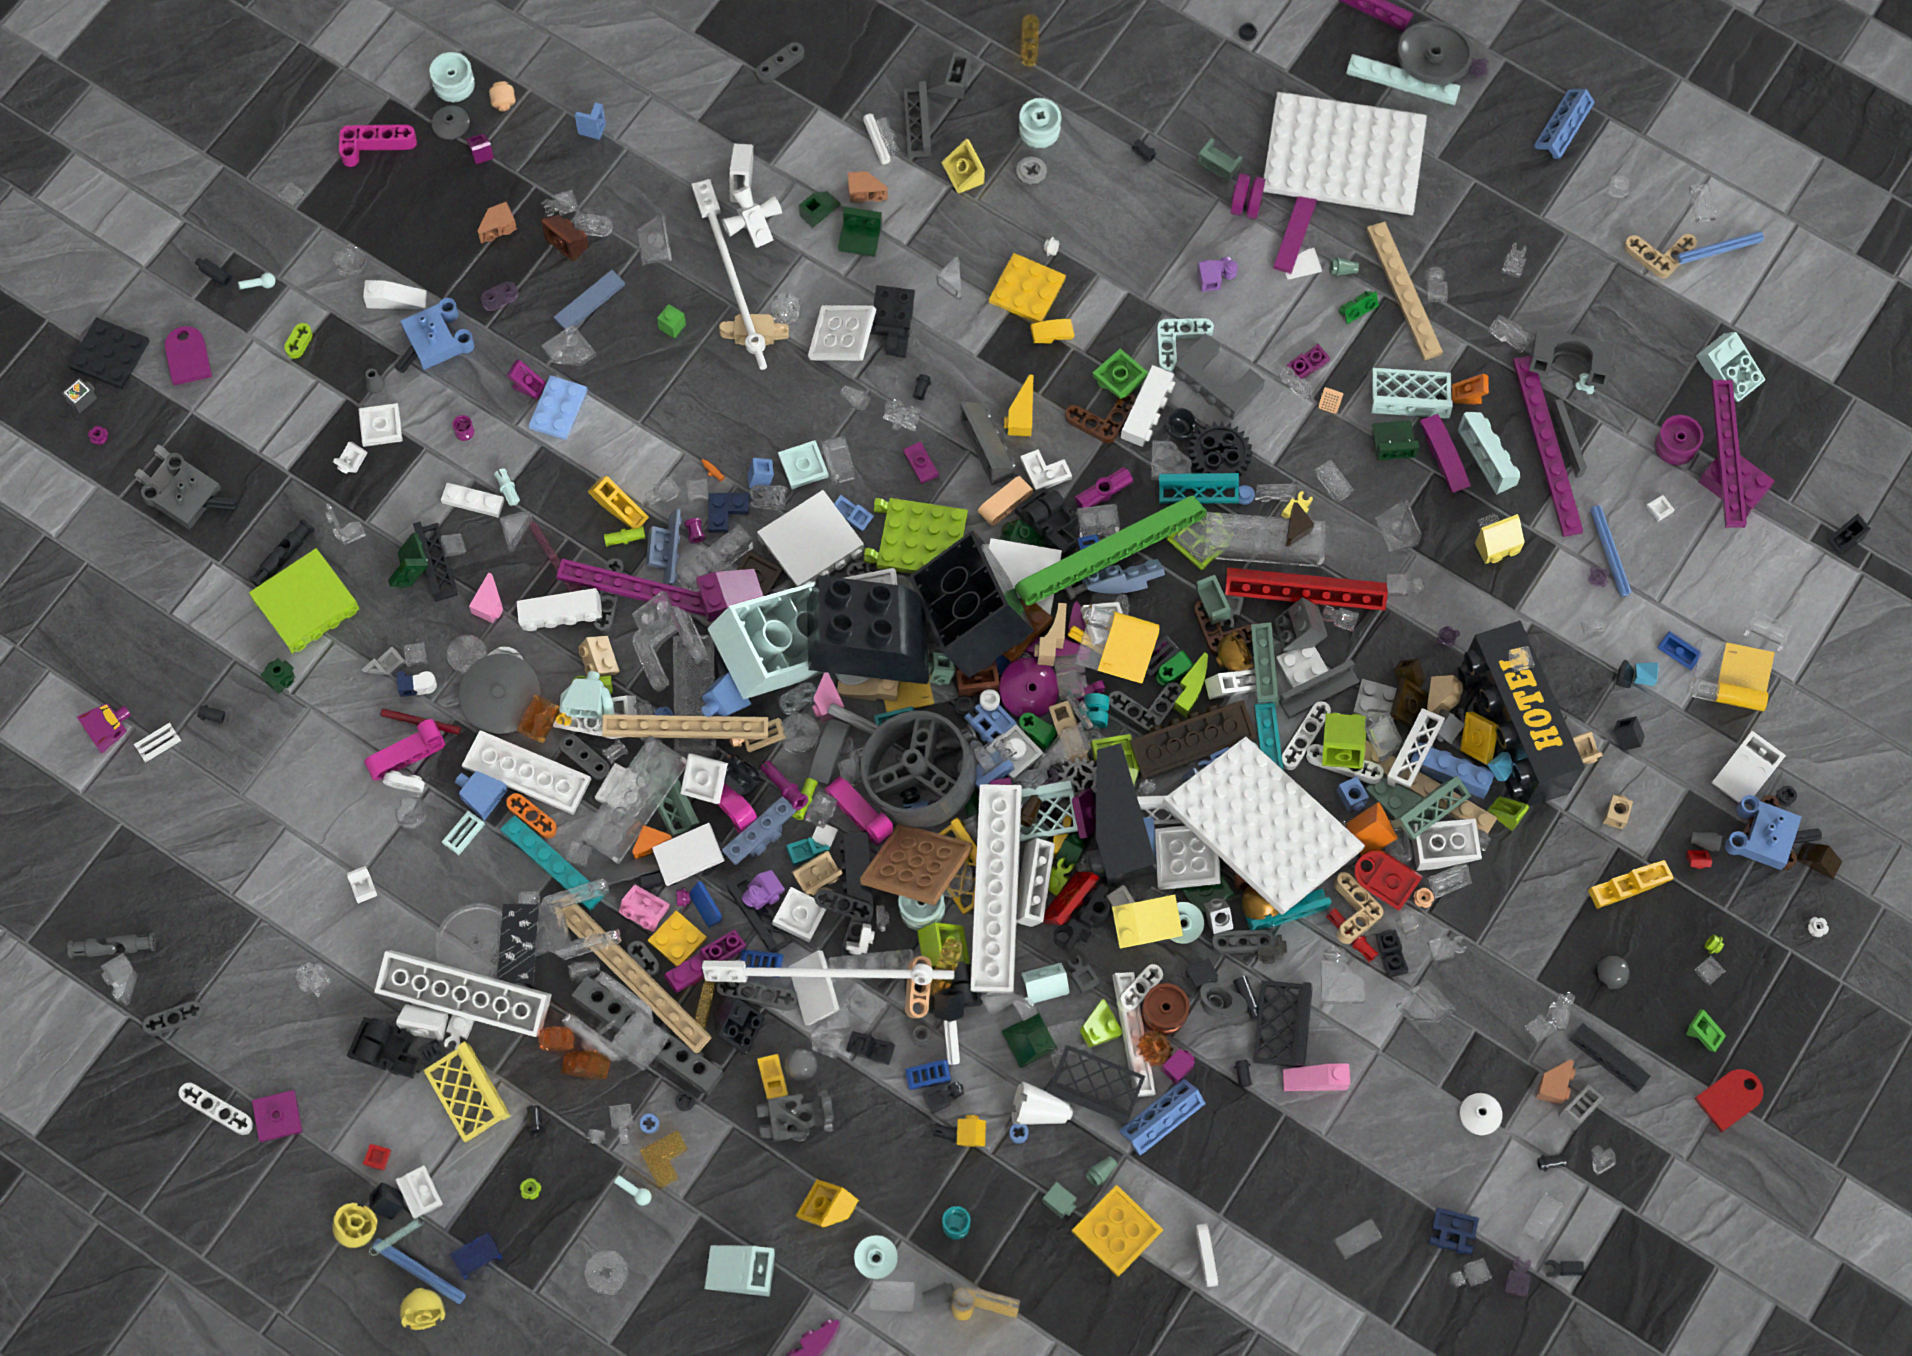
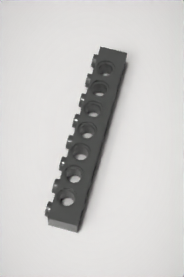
[571,976,723,1096]

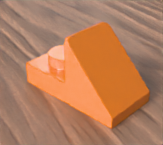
[1452,373,1489,404]

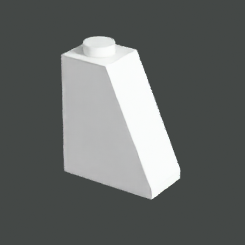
[730,144,753,202]

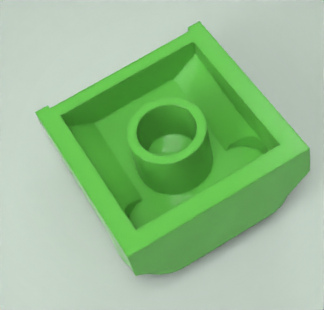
[1093,349,1148,398]

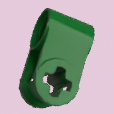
[1156,650,1194,687]
[1018,713,1057,749]

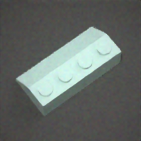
[1458,412,1520,495]

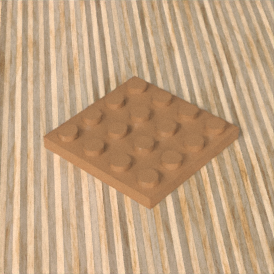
[860,823,973,905]

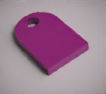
[165,326,212,385]

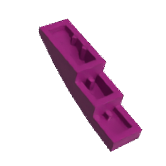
[1419,414,1471,493]

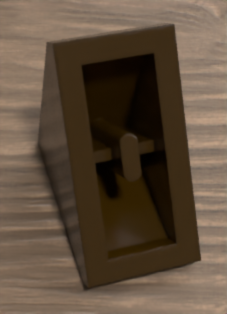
[1285,502,1315,547]
[1797,842,1842,880]

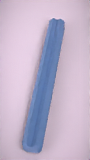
[1677,231,1764,264]
[1590,505,1631,597]
[372,1238,466,1304]

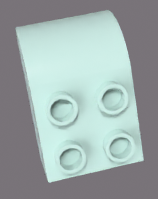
[707,582,824,700]

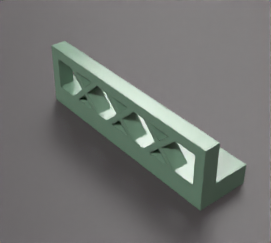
[1251,623,1279,707]
[637,752,699,837]
[1390,775,1471,840]

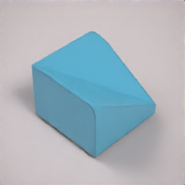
[1634,662,1659,686]
[1487,752,1512,781]

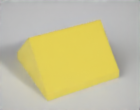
[941,139,985,193]

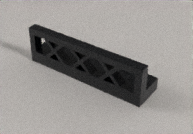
[413,521,458,602]
[726,874,793,953]
[1569,1023,1651,1093]

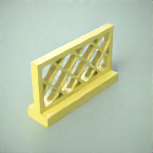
[423,1042,511,1143]

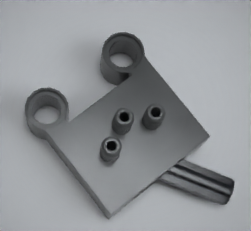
[141,453,236,530]

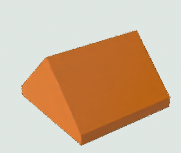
[1346,802,1398,855]

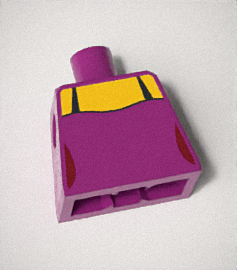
[77,704,131,753]

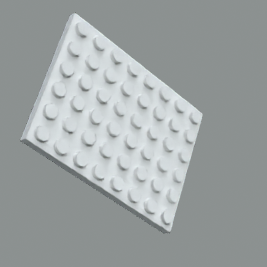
[1263,92,1427,215]
[1162,737,1365,915]

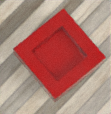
[1686,850,1712,869]
[363,1144,391,1171]

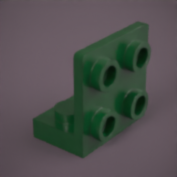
[838,206,882,257]
[1372,421,1419,460]

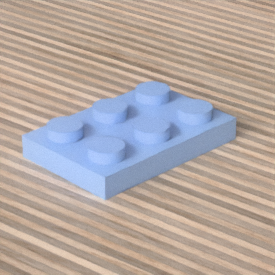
[529,375,587,440]

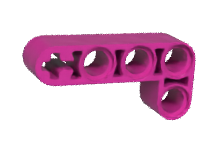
[339,125,417,167]
[364,719,445,781]
[824,776,893,846]
[718,782,757,834]

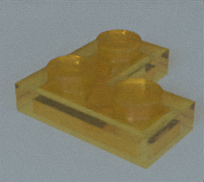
[640,1130,688,1189]

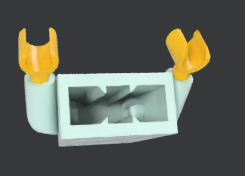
[556,671,615,726]

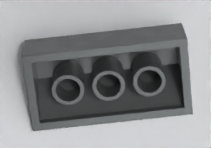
[960,402,1016,485]

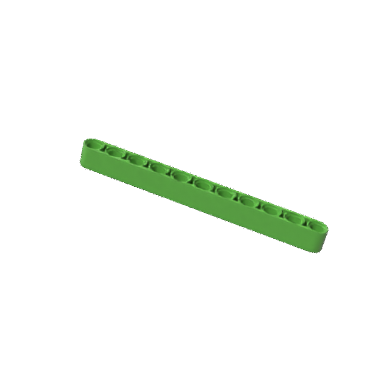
[1014,496,1206,605]

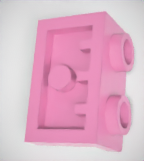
[619,885,670,932]

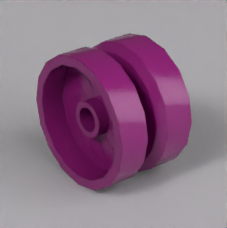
[1230,173,1266,220]
[1654,415,1704,465]

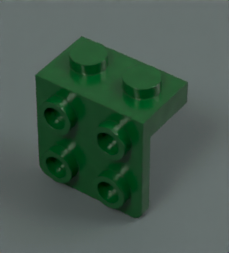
[999,519,1047,548]
[388,533,428,588]

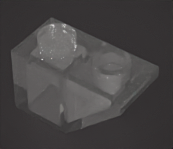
[101,953,138,1006]

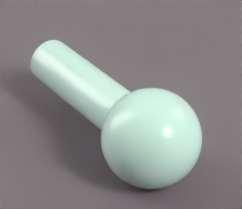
[238,273,276,289]
[614,1175,651,1206]

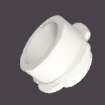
[1044,237,1059,256]
[1808,917,1829,937]

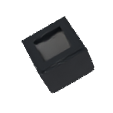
[1615,660,1634,688]

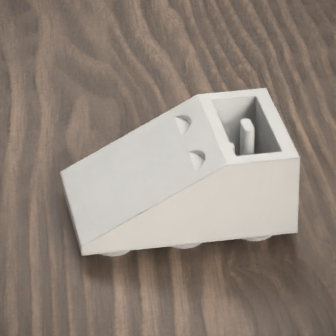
[1712,731,1786,807]

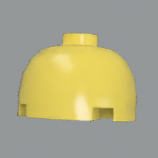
[332,1203,377,1248]
[400,1288,445,1330]

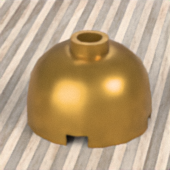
[1216,631,1254,672]
[1242,886,1279,920]

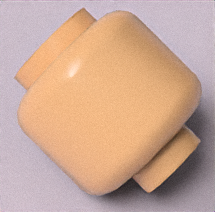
[489,82,515,111]

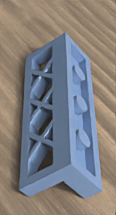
[1534,89,1595,158]
[1119,1079,1205,1156]

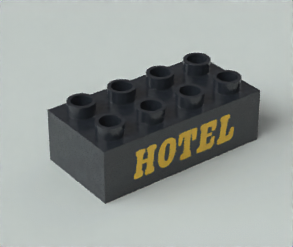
[1457,620,1585,807]

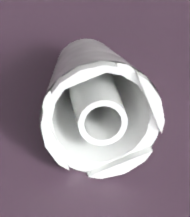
[1012,1082,1073,1125]

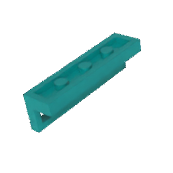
[1159,473,1239,504]
[1244,888,1332,930]

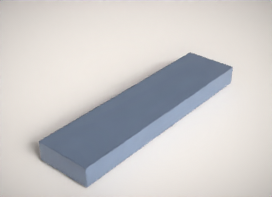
[554,270,625,332]

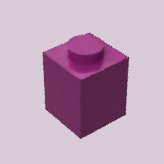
[1161,1048,1195,1085]

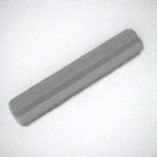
[827,703,879,734]

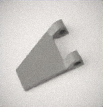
[134,444,178,494]

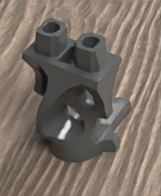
[756,1089,834,1142]

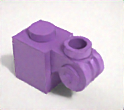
[1197,257,1238,292]
[742,870,785,910]

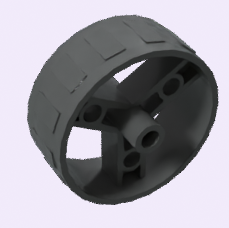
[861,711,977,828]

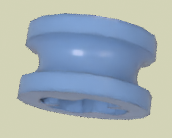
[640,1114,660,1134]
[1009,1124,1029,1144]

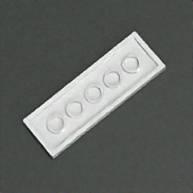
[462,730,591,815]

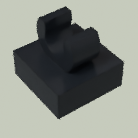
[418,1039,446,1067]

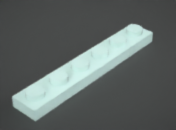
[1346,54,1460,105]

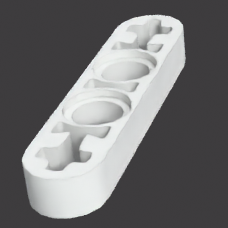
[1282,701,1331,770]
[1306,744,1384,784]
[179,1083,253,1135]

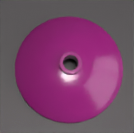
[999,658,1059,717]

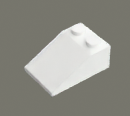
[1412,819,1482,871]

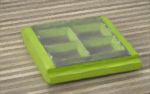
[1167,514,1234,571]

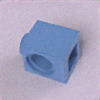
[747,458,774,490]
[1337,776,1369,812]

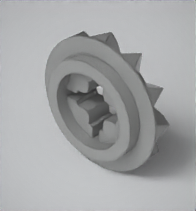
[1016,157,1047,185]

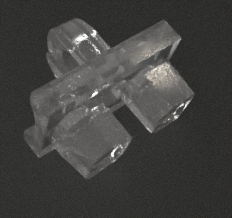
[883,399,920,431]

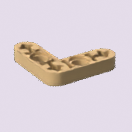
[1624,234,1697,278]
[1334,872,1384,944]

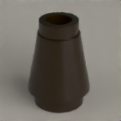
[1021,795,1042,827]

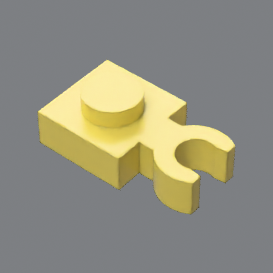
[1281,491,1313,521]

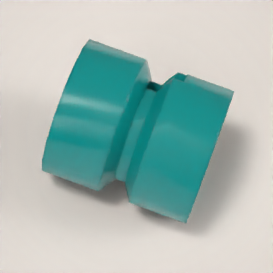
[1082,693,1110,729]
[942,1206,970,1240]

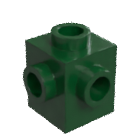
[260,658,296,694]

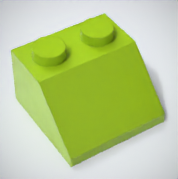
[917,922,970,970]

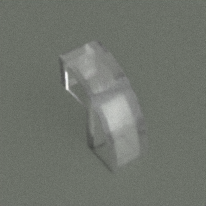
[980,991,1039,1021]

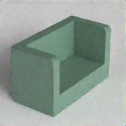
[1198,138,1243,182]
[1196,575,1231,625]

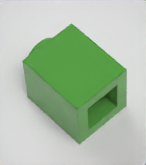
[657,304,686,339]

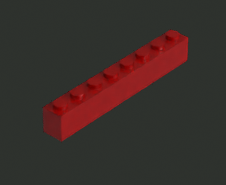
[1225,567,1388,610]

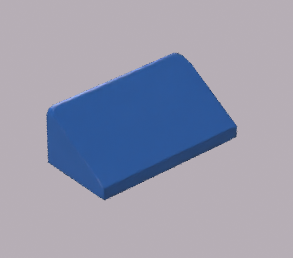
[1657,631,1703,670]
[689,881,722,928]

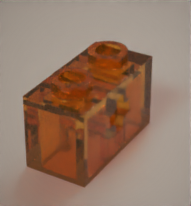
[516,694,560,743]

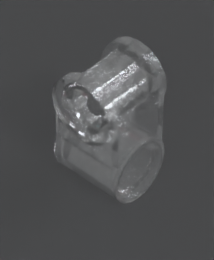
[750,484,788,511]

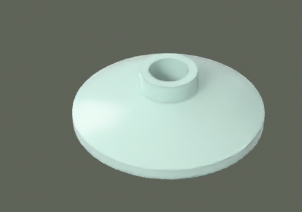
[1169,902,1204,944]
[854,1235,898,1279]

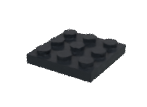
[68,317,150,390]

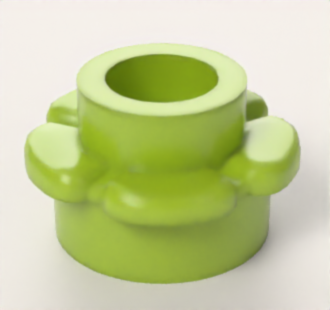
[1704,934,1724,954]
[520,1178,541,1199]

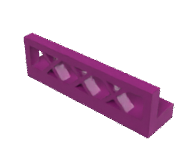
[1340,0,1413,31]

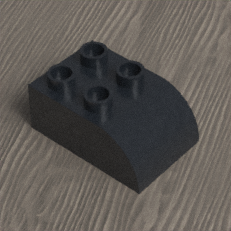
[909,530,1034,678]
[807,575,929,684]

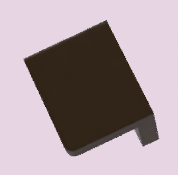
[1394,658,1425,688]

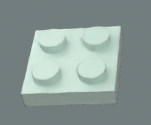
[778,440,829,490]

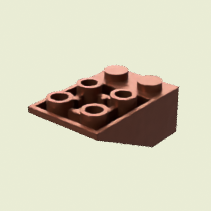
[954,660,999,697]

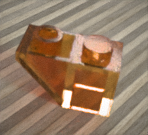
[561,1051,611,1079]

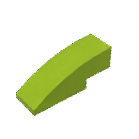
[1173,652,1208,718]

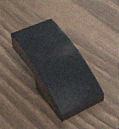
[846,1031,895,1065]

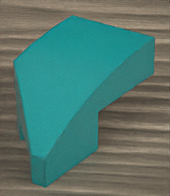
[786,837,830,866]

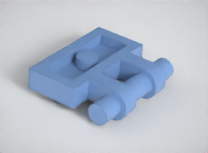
[964,703,1017,745]

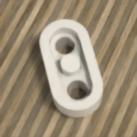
[383,771,425,793]

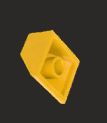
[796,1179,859,1227]

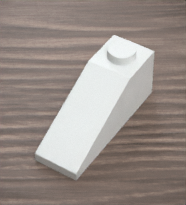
[363,280,427,310]
[1205,669,1257,699]

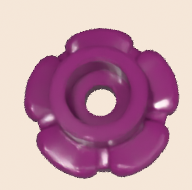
[88,426,108,445]
[676,887,690,908]

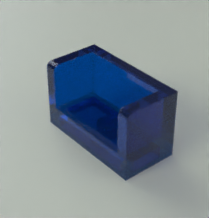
[450,1232,503,1280]

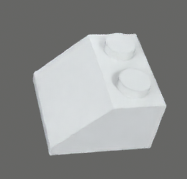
[396,1003,450,1041]

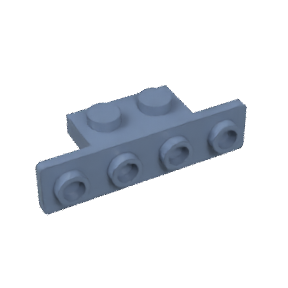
[646,509,682,585]
[722,797,796,865]

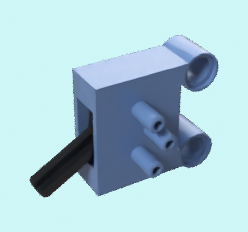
[395,298,474,373]
[1724,795,1822,870]

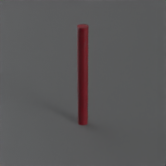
[380,708,461,735]

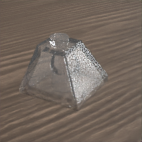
[1396,979,1457,1023]

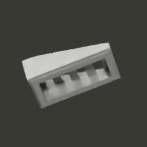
[1559,1084,1604,1130]

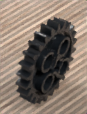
[1188,421,1253,477]

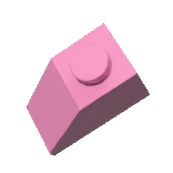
[469,573,503,623]
[812,672,844,723]

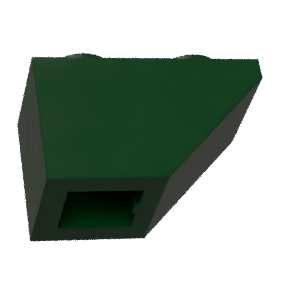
[799,191,841,228]
[1055,832,1094,868]

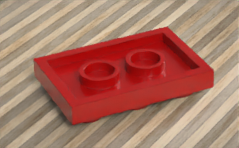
[1043,872,1099,925]

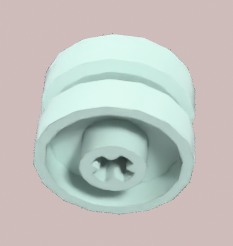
[430,52,475,102]
[1019,98,1061,148]
[898,894,945,931]

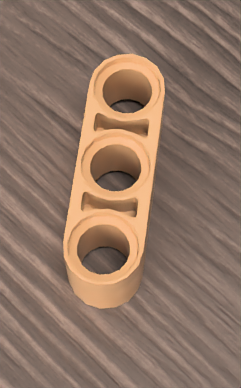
[978,476,1034,526]
[905,956,931,1019]

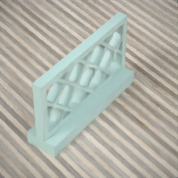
[1371,368,1453,418]
[1020,780,1078,841]

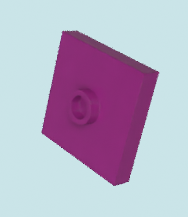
[1071,788,1096,839]
[252,1090,303,1143]

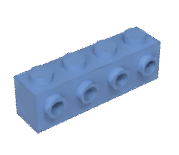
[1410,742,1494,799]

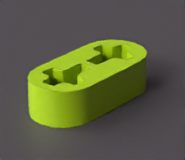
[284,323,313,359]

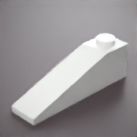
[551,696,638,739]

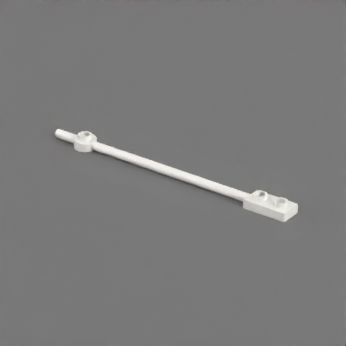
[692,179,767,370]
[702,961,954,985]

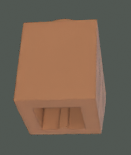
[848,171,888,203]
[477,202,517,243]
[1536,1060,1576,1105]

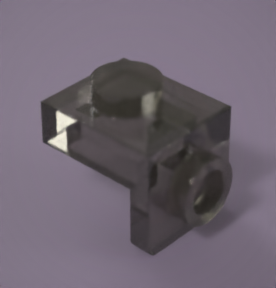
[1256,935,1287,964]

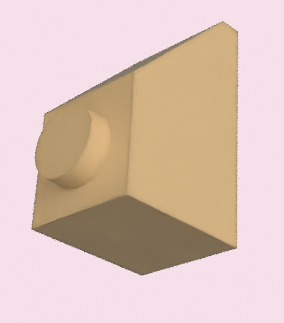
[1427,675,1463,715]

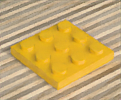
[989,253,1066,323]
[1072,1185,1163,1277]

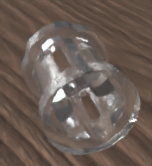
[601,739,628,765]

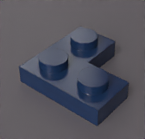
[708,493,749,533]

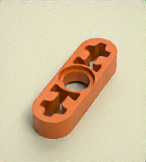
[506,793,557,839]

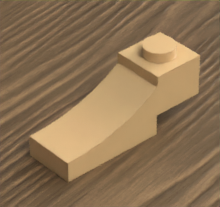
[1034,603,1066,666]
[837,678,900,701]

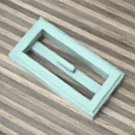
[442,811,485,856]

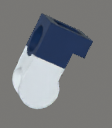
[396,671,437,697]

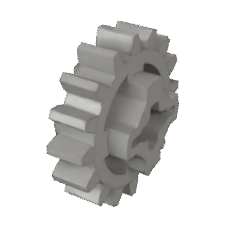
[1058,757,1097,798]

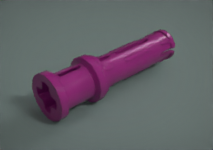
[760,761,808,810]

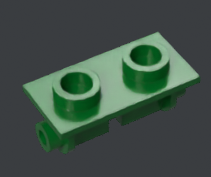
[1338,291,1379,324]

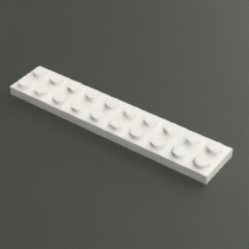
[971,784,1022,993]

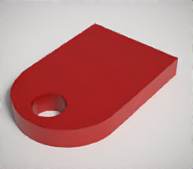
[1355,850,1423,911]
[1694,1069,1763,1133]

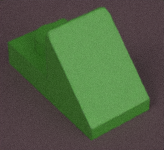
[1687,1009,1726,1052]

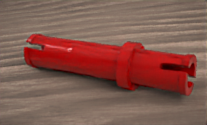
[1326,908,1379,962]

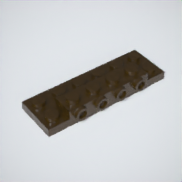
[1129,700,1256,779]

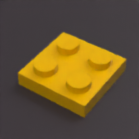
[1460,712,1498,764]
[648,910,707,967]

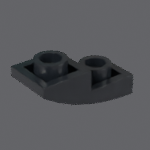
[1376,930,1408,978]

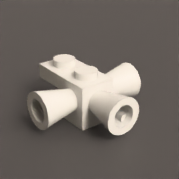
[722,186,782,248]

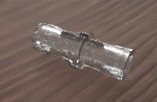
[876,117,900,156]

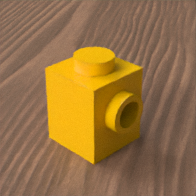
[957,1115,986,1147]

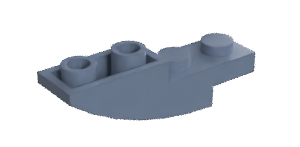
[1082,559,1165,594]

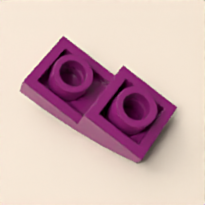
[1287,344,1331,381]

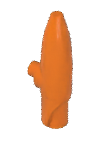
[701,459,725,482]

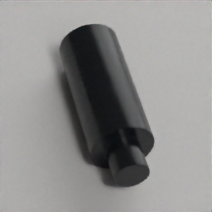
[195,258,232,287]
[1233,976,1259,1019]

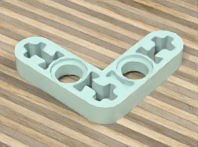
[1157,318,1214,373]

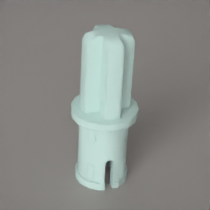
[494,469,520,506]

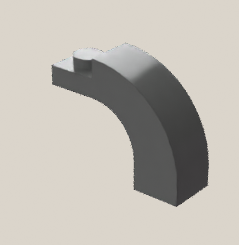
[809,716,853,784]

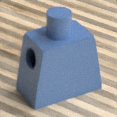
[702,672,751,717]
[455,771,508,821]

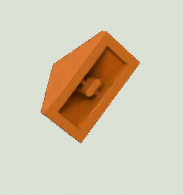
[632,825,672,859]

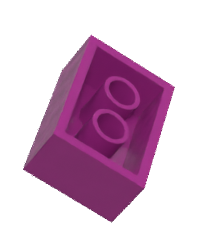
[1699,455,1775,517]

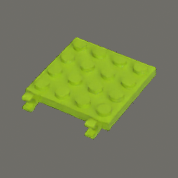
[864,498,968,574]

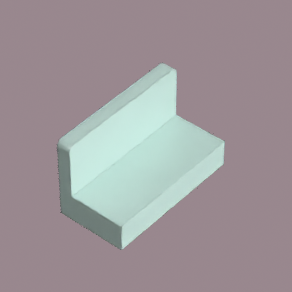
[1021,963,1070,1004]

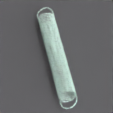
[370,1217,424,1255]

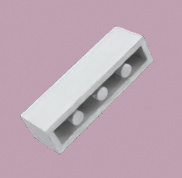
[1121,365,1176,447]
[517,588,602,631]
[1016,838,1055,927]

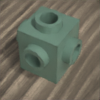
[928,652,956,685]

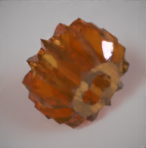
[538,1026,574,1052]
[1137,1030,1174,1066]

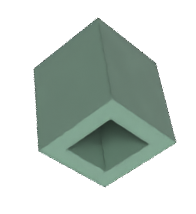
[1042,1182,1077,1218]

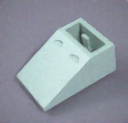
[1696,332,1766,402]
[705,1245,775,1296]

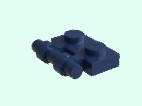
[1429,1207,1479,1254]

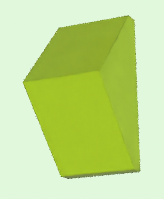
[1487,796,1529,831]

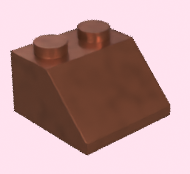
[541,215,589,262]

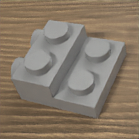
[1352,679,1397,729]

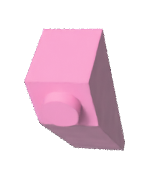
[1283,1064,1350,1091]

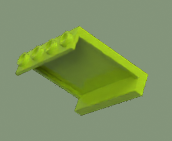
[249,548,359,654]

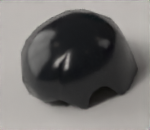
[1166,408,1196,440]

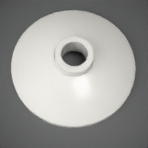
[1459,1093,1502,1135]

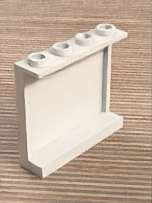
[757,490,864,587]
[986,538,1062,632]

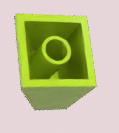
[1322,712,1367,769]

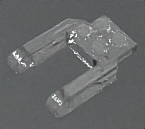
[632,591,708,692]
[535,880,622,960]
[562,971,670,1071]

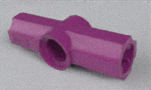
[1075,467,1133,512]

